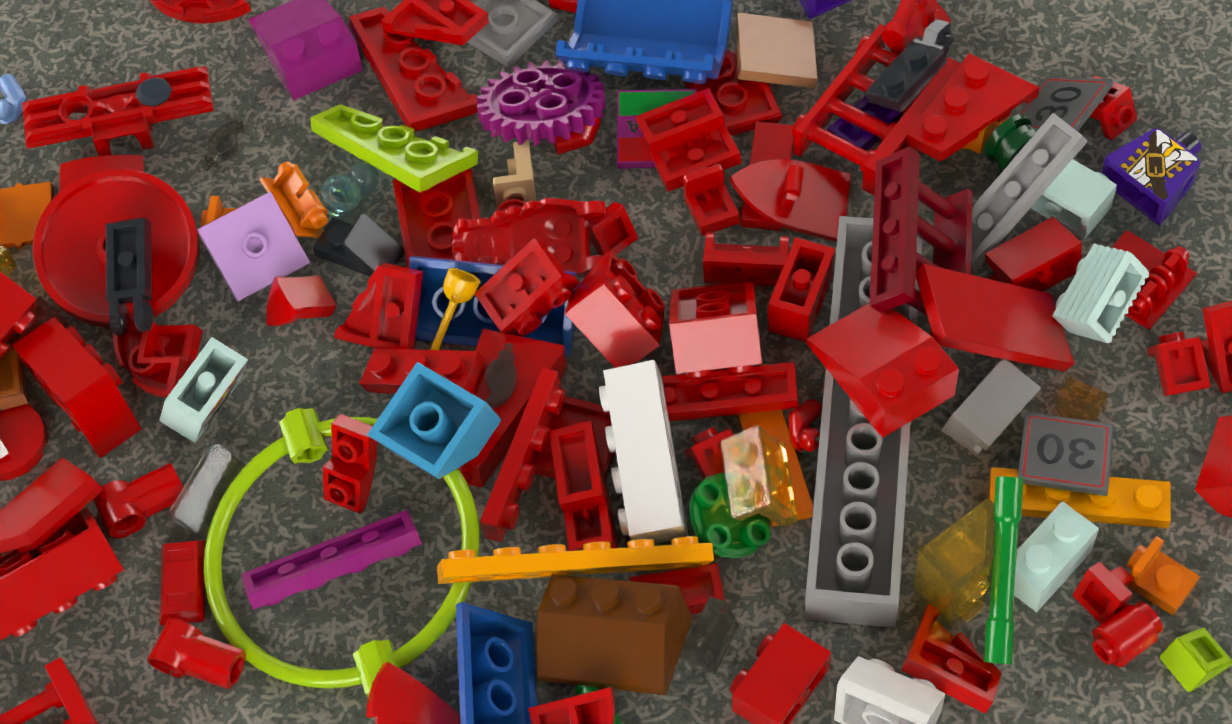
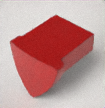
[266,276,337,326]

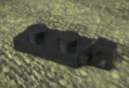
[866,19,954,112]

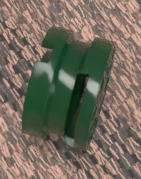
[984,114,1039,172]

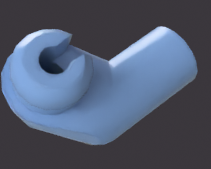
[0,74,28,124]

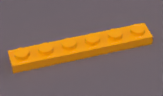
[437,536,714,584]

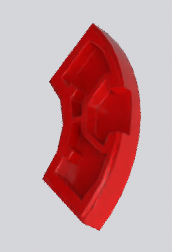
[150,0,251,24]

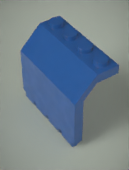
[556,0,734,84]

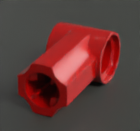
[93,462,188,539]
[147,618,246,690]

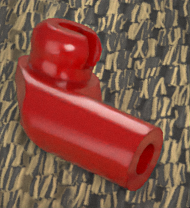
[553,118,601,155]

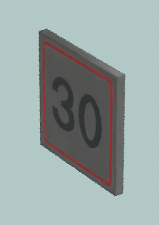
[1018,76,1114,131]
[1017,412,1114,496]

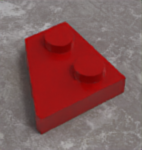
[381,0,489,46]

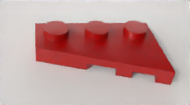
[905,53,1040,162]

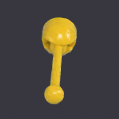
[429,268,480,350]

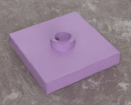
[197,191,310,303]

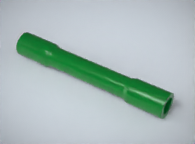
[984,476,1024,665]

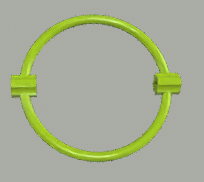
[204,408,479,697]

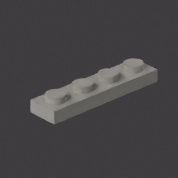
[971,113,1088,269]

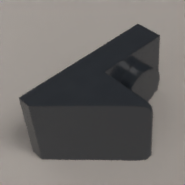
[313,213,404,277]

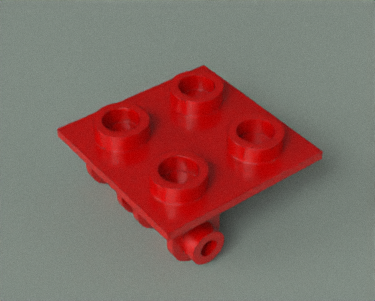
[1111,230,1197,331]

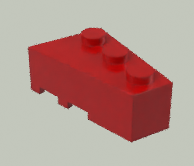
[12,317,142,458]

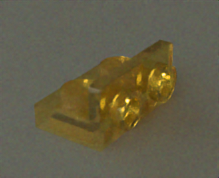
[721,425,798,527]

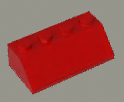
[0,507,124,641]

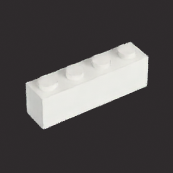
[599,360,689,544]

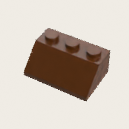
[537,574,693,695]

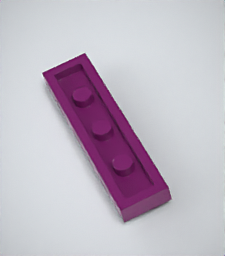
[241,510,422,610]

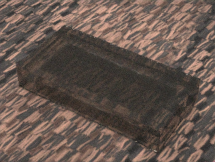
[167,443,246,540]

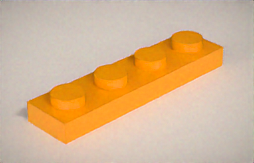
[988,467,1171,528]

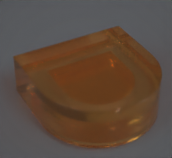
[1057,376,1109,421]

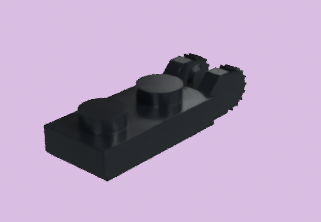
[106,217,153,336]

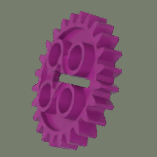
[477,60,606,146]

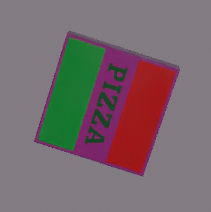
[617,89,696,169]

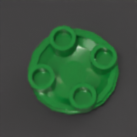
[689,473,771,559]

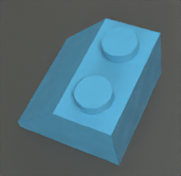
[367,362,501,479]

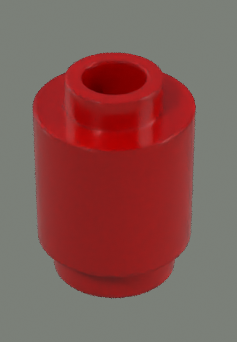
[1092,602,1163,667]

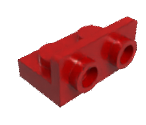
[475,238,580,336]

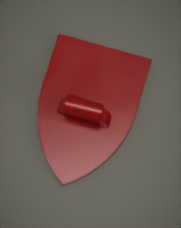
[729,159,851,241]

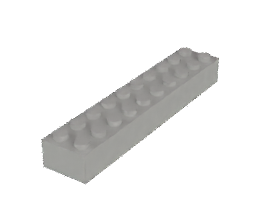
[804,216,923,628]

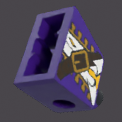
[1102,129,1201,226]

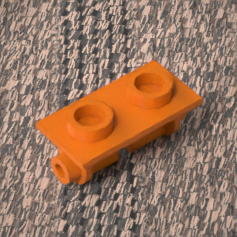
[260,161,328,238]

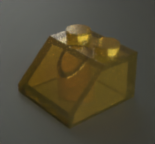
[913,498,994,627]

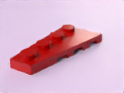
[349,7,478,132]

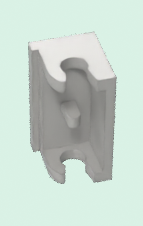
[941,359,1041,455]

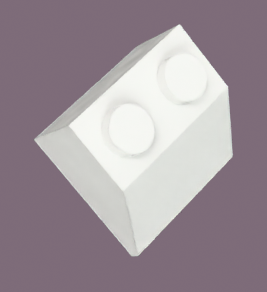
[834,656,945,724]

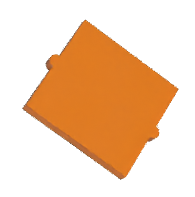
[0,181,53,249]

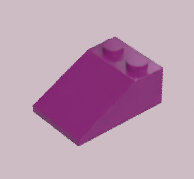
[248,0,363,101]

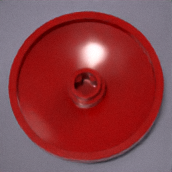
[32,169,200,327]

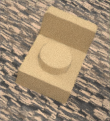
[493,140,536,206]

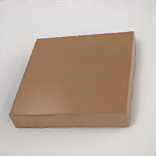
[734,12,818,88]

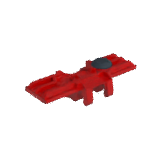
[22,66,214,156]

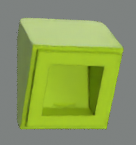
[1160,627,1232,692]

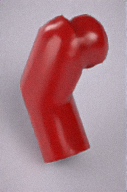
[788,399,822,452]

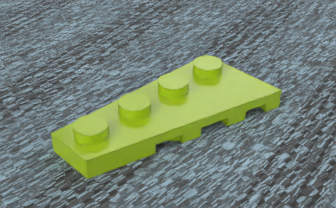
[311,104,478,192]

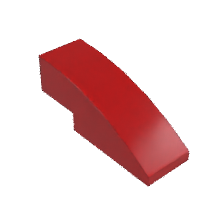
[549,421,619,551]

